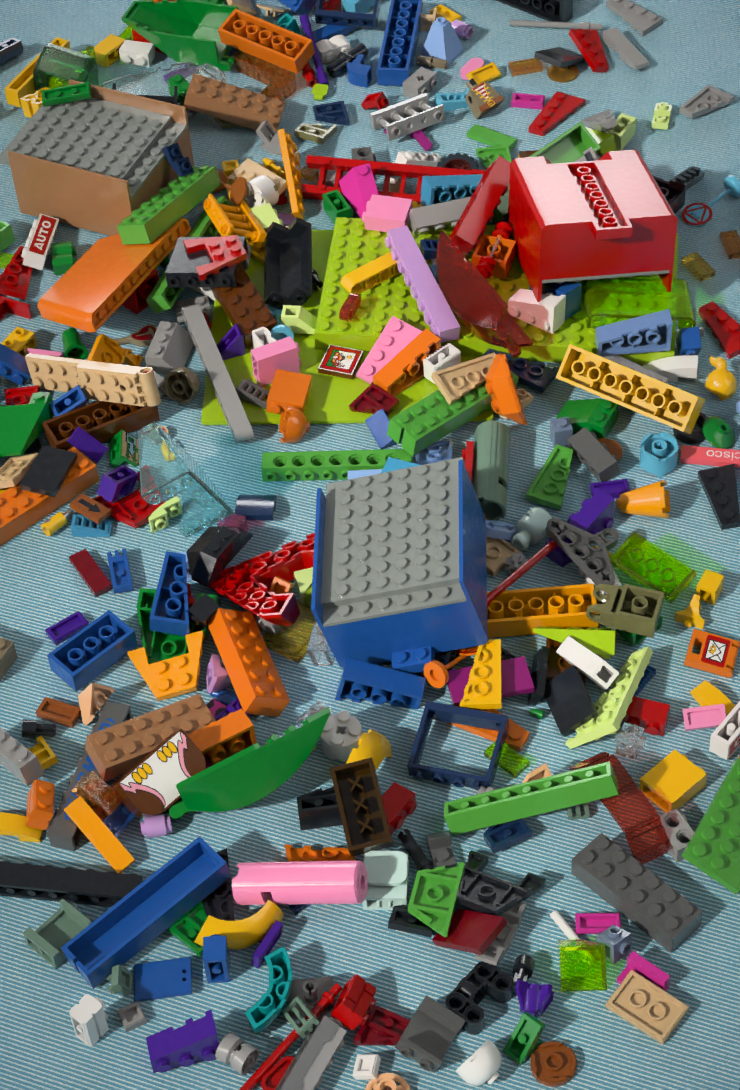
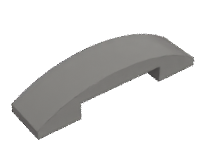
[475,902,526,966]

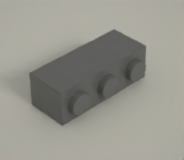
[567,428,620,482]

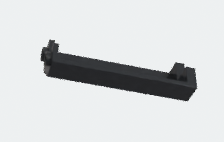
[264,217,312,310]

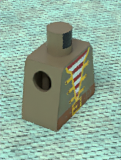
[465,79,504,120]

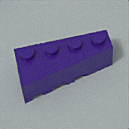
[545,487,615,567]

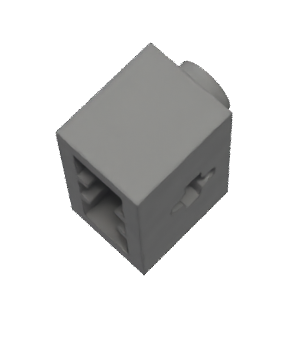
[403,67,438,98]

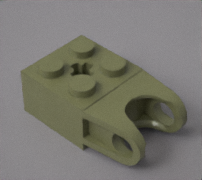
[586,584,664,638]

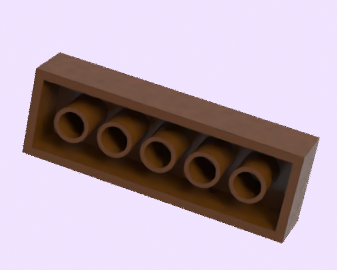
[210,263,277,348]
[42,401,160,452]

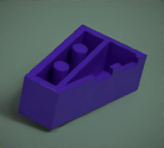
[146,1010,219,1073]

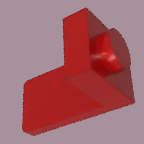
[0,296,33,321]

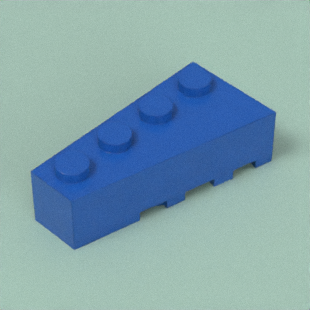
[149,551,189,636]
[335,658,426,709]

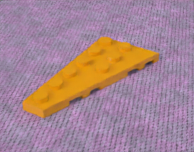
[278,128,305,220]

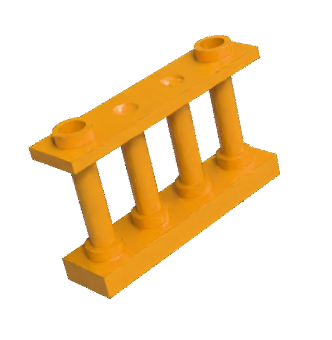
[203,193,267,249]

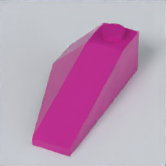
[339,163,378,218]

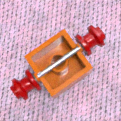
[472,221,516,279]

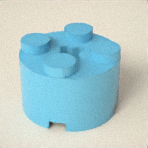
[640,432,678,477]

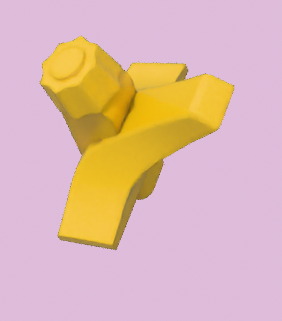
[675,594,705,629]

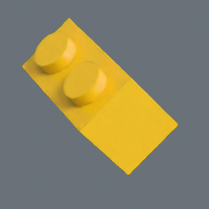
[91,34,125,68]

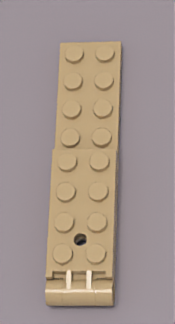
[25,353,162,407]

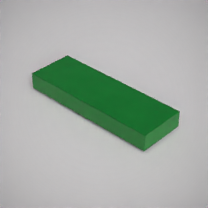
[42,82,92,107]

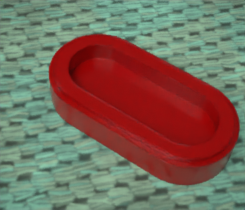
[261,1056,294,1090]

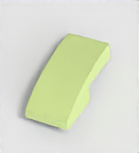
[652,102,672,130]
[148,496,182,533]

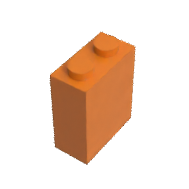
[266,369,312,414]

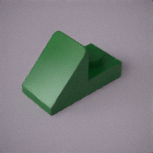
[503,1012,546,1065]

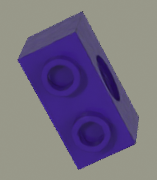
[97,465,139,503]

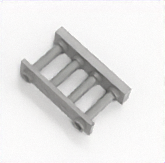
[370,93,446,141]

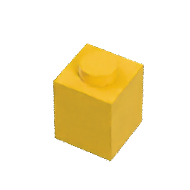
[696,569,724,605]

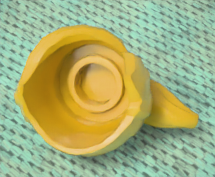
[705,356,737,401]

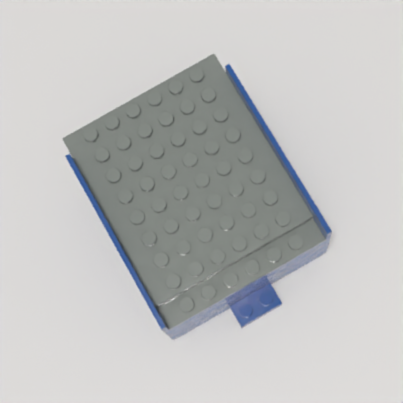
[311,457,488,674]

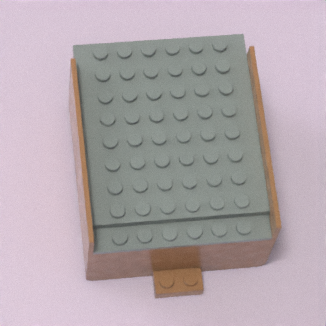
[0,79,194,236]

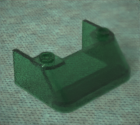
[33,43,99,91]

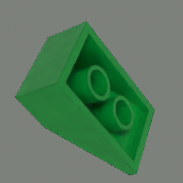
[556,398,618,439]

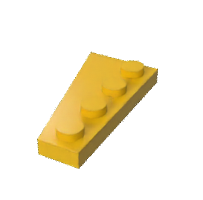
[459,639,502,710]

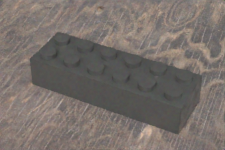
[571,833,702,953]

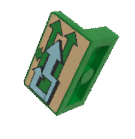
[109,429,139,469]

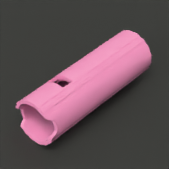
[232,861,368,905]

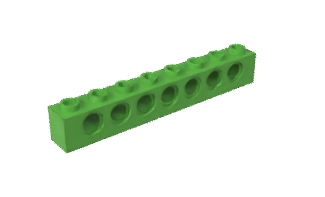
[261,449,412,482]

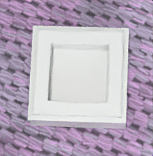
[352,1054,381,1080]

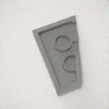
[679,85,735,119]

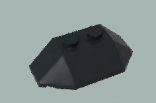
[186,526,253,587]

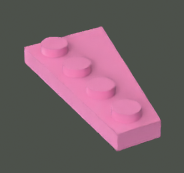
[356,316,422,385]

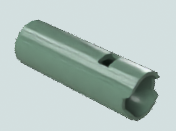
[472,421,510,521]

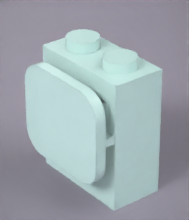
[362,850,409,910]

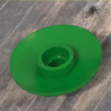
[702,416,735,449]

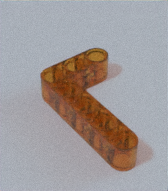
[234,51,297,101]

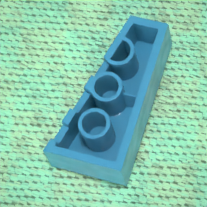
[421,174,483,206]

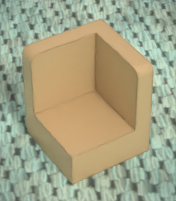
[420,8,438,31]

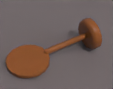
[213,170,247,206]

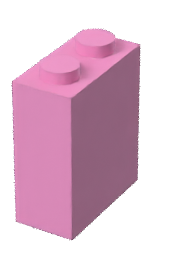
[362,194,412,232]
[250,336,301,387]

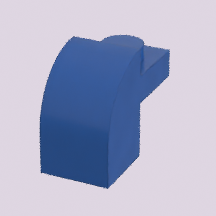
[347,54,372,88]

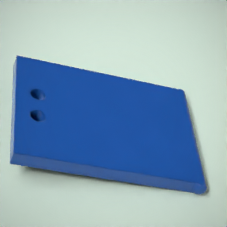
[134,957,192,1002]

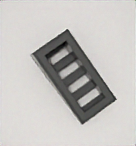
[236,379,269,409]

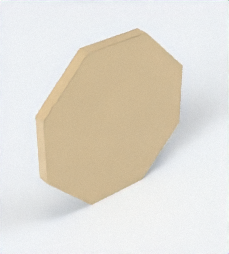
[256,4,289,18]

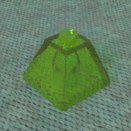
[558,939,607,992]

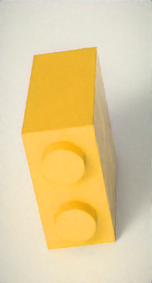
[639,750,707,813]

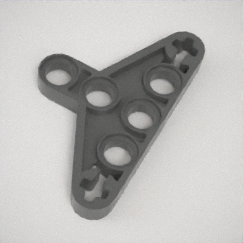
[545,518,619,585]

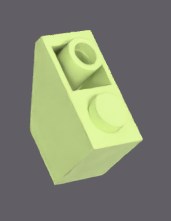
[281,305,317,334]

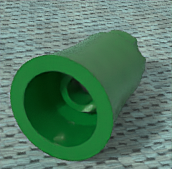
[62,328,88,360]

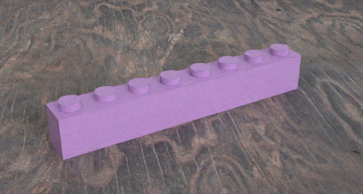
[385,225,460,343]

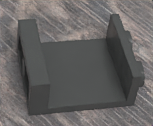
[395,995,465,1073]

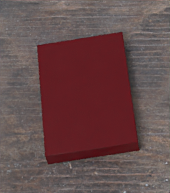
[432,908,507,955]

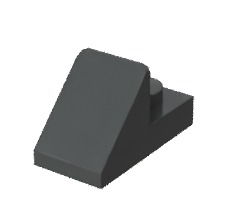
[426,831,456,869]

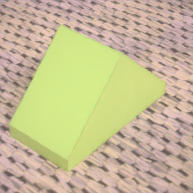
[294,567,313,606]

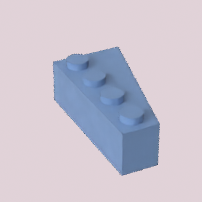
[595,309,673,356]

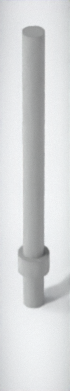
[510,20,602,30]

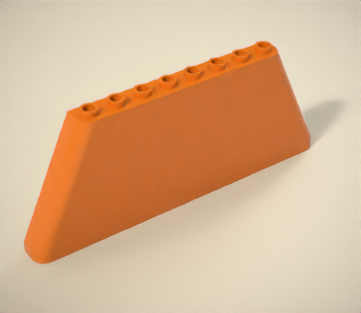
[37,218,191,332]

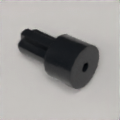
[22,719,56,738]
[513,955,535,986]

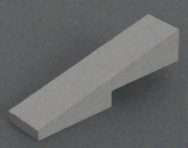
[603,27,649,70]

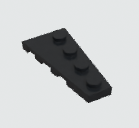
[201,848,235,921]

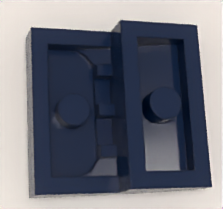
[234,495,277,521]

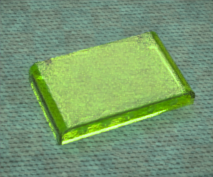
[582,277,696,330]

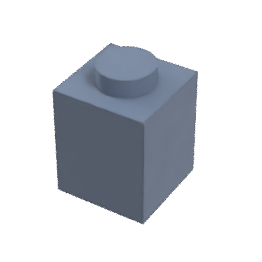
[550,417,573,447]

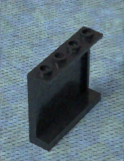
[165,236,248,288]

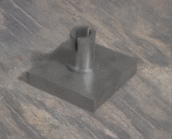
[289,977,335,1025]

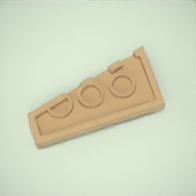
[228,158,288,195]
[431,352,496,405]

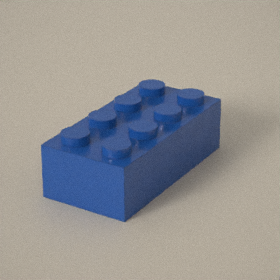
[47,610,138,692]

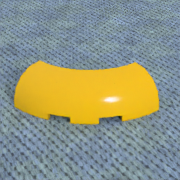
[346,729,393,771]
[194,900,284,950]

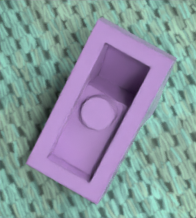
[206,654,232,693]

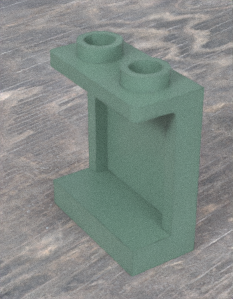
[23,898,93,969]

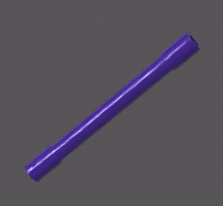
[299,14,329,86]

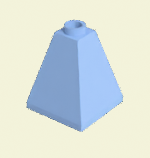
[420,17,463,65]

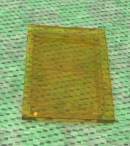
[263,600,323,663]

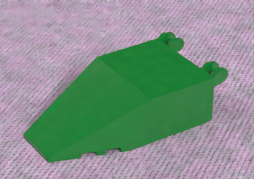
[121,0,239,72]

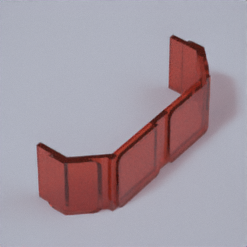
[570,752,670,865]

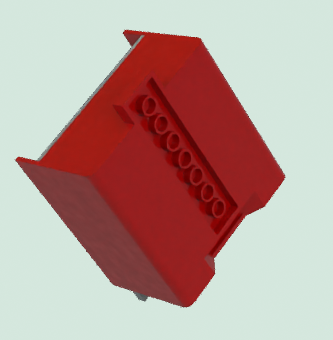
[508,150,678,302]

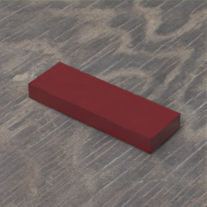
[69,549,113,597]

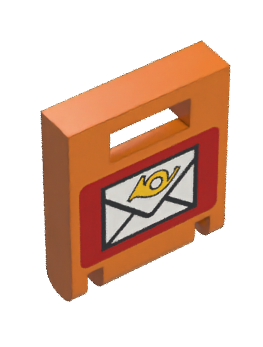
[684,629,740,678]

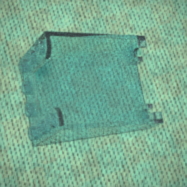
[137,422,234,538]

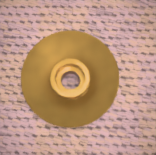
[547,65,579,83]

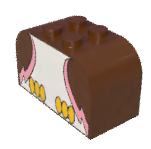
[110,728,206,817]

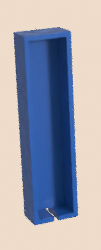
[61,836,231,989]

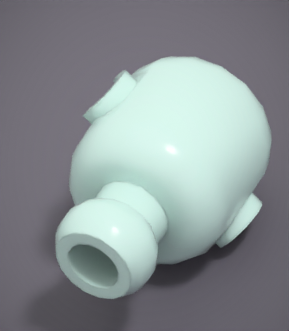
[512,507,553,551]

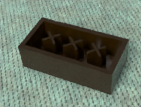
[330,757,394,857]

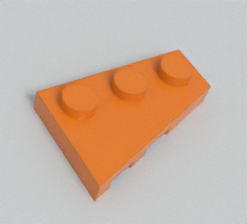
[284,844,355,862]

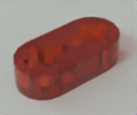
[339,293,361,322]

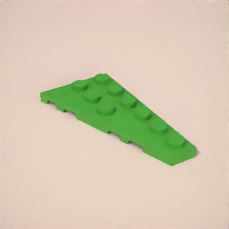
[681,758,740,895]

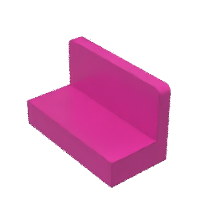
[617,951,670,991]

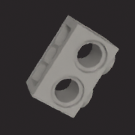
[653,808,695,863]

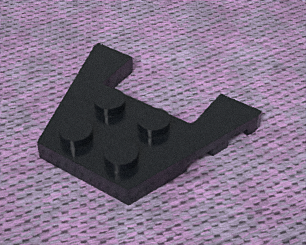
[456,850,546,916]

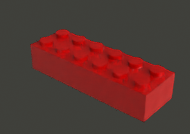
[443,155,510,259]

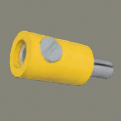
[41,508,74,536]

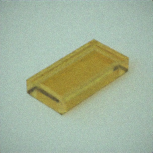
[681,252,716,282]

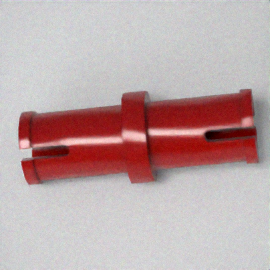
[302,61,317,88]

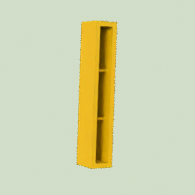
[4,37,72,108]

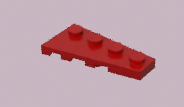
[0,246,33,300]

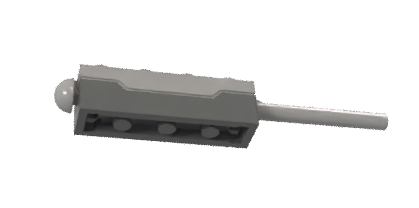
[275,1015,347,1090]

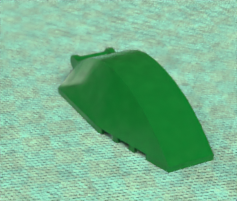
[169,707,331,820]

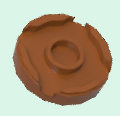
[530,1041,577,1087]

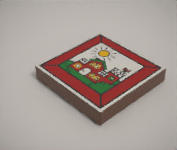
[318,345,364,379]

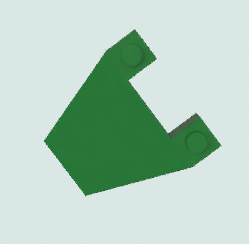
[0,392,54,457]
[136,588,221,664]

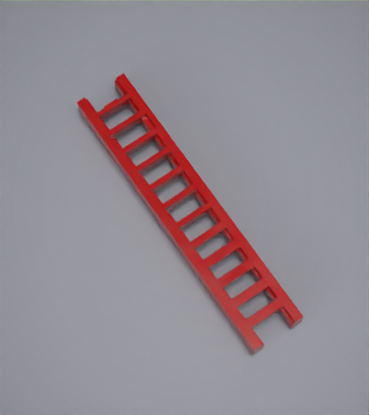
[301,155,485,204]

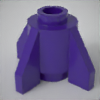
[515,980,554,1018]

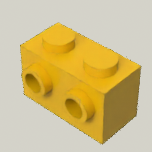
[1,326,37,357]

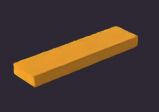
[63,796,135,874]

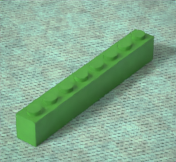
[444,761,619,836]

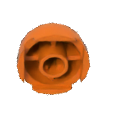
[279,407,310,443]

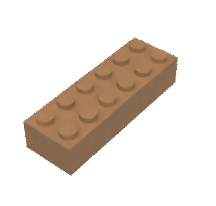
[183,73,286,133]
[85,694,216,782]

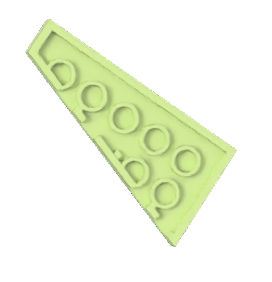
[565,646,653,749]

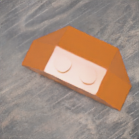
[485,353,527,425]

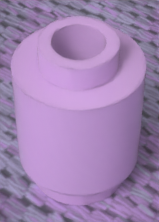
[451,19,473,39]
[140,814,172,839]

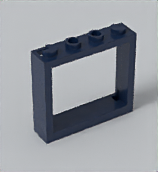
[315,0,382,29]
[407,701,509,791]

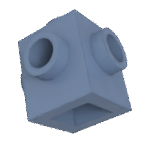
[596,924,632,964]

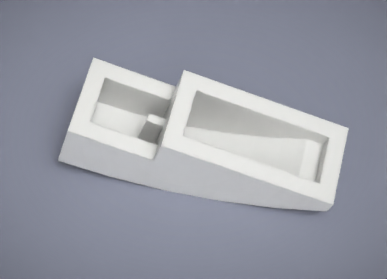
[643,355,698,382]

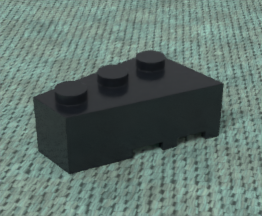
[297,786,343,830]

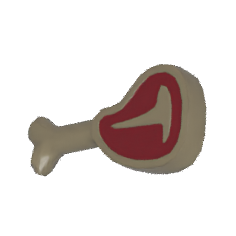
[111,324,157,347]

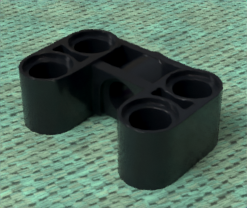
[445,961,513,1035]

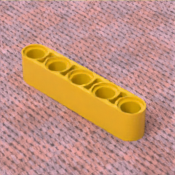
[340,251,400,296]

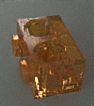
[71,770,123,819]

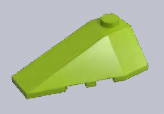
[533,627,616,659]

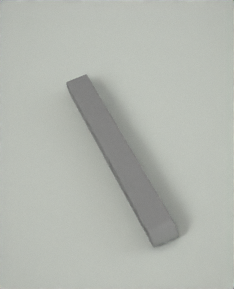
[181,303,254,444]

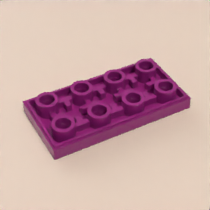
[447,656,534,707]

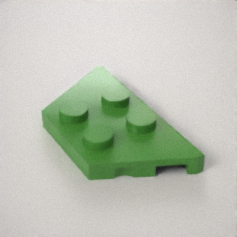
[408,862,465,937]

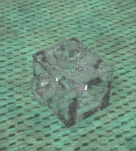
[615,722,647,760]

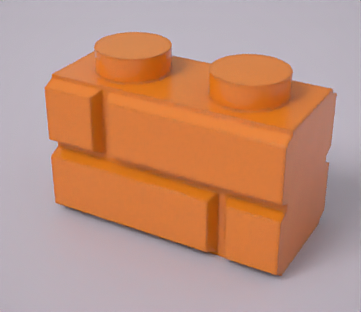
[26,779,55,830]

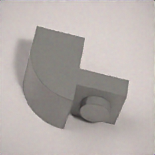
[256,120,294,155]

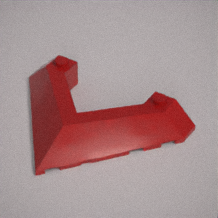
[209,533,315,626]

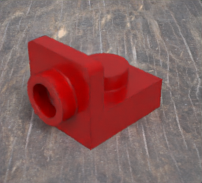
[361,92,389,110]

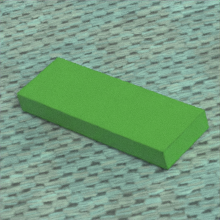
[467,124,517,151]

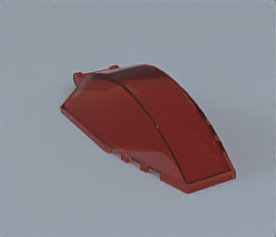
[436,231,533,357]

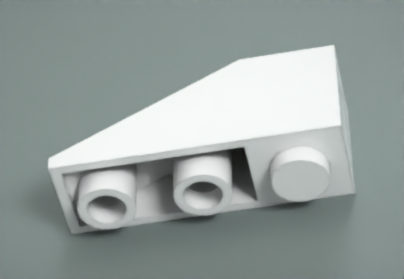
[394,151,442,178]
[556,636,619,691]

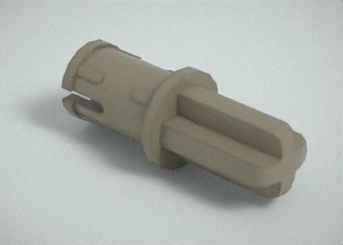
[416,55,448,69]

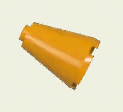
[617,480,670,518]

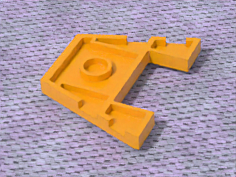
[87,334,143,367]
[127,630,204,701]

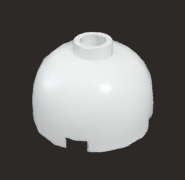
[456,1039,502,1086]

